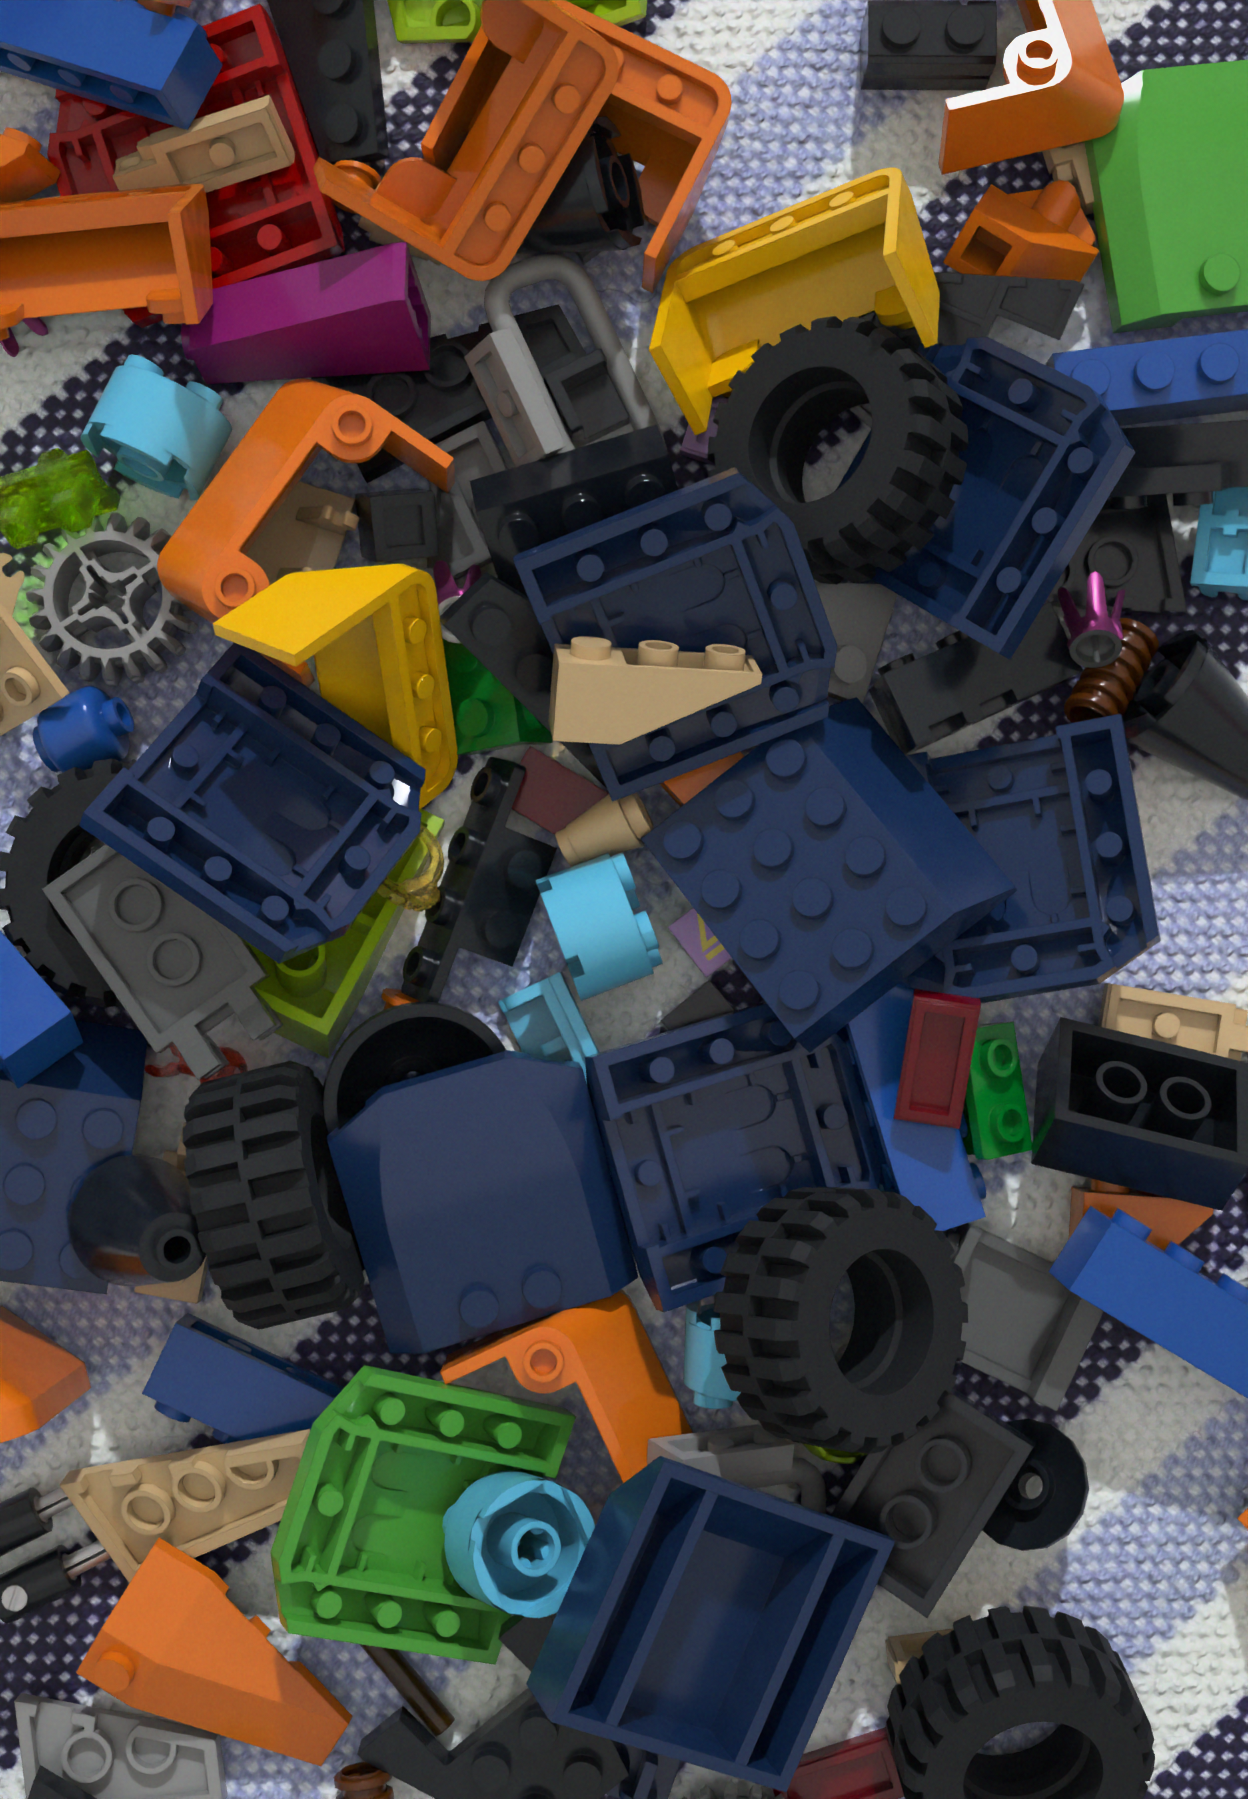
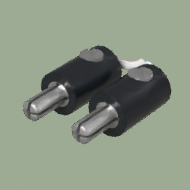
[0,1487,111,1624]

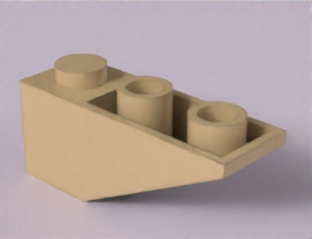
[548,636,762,745]

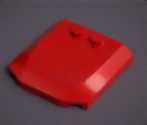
[47,4,345,328]

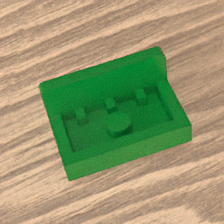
[443,639,553,755]
[962,1021,1032,1160]

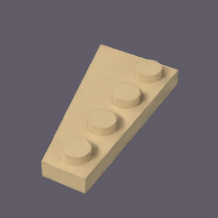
[59,1429,310,1583]

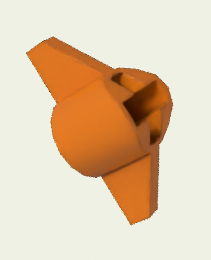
[1008,180,1096,246]

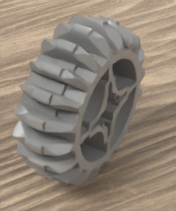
[26,513,198,686]

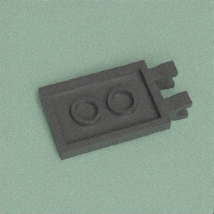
[42,844,283,1080]

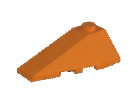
[76,1537,353,1766]

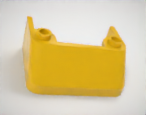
[649,167,940,435]
[213,563,458,811]

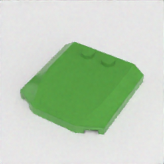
[1082,60,1248,333]
[270,1365,576,1665]

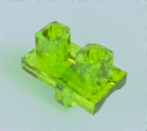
[0,448,121,549]

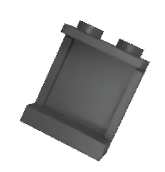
[944,1223,1104,1411]

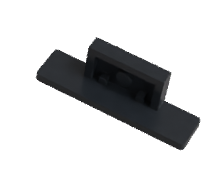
[1107,420,1248,509]
[401,757,557,1003]

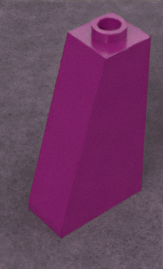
[181,242,431,384]

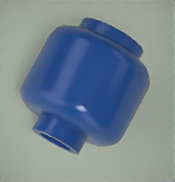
[33,685,134,773]

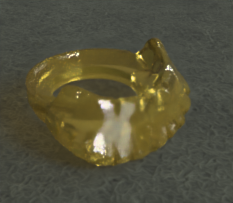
[377,824,444,912]

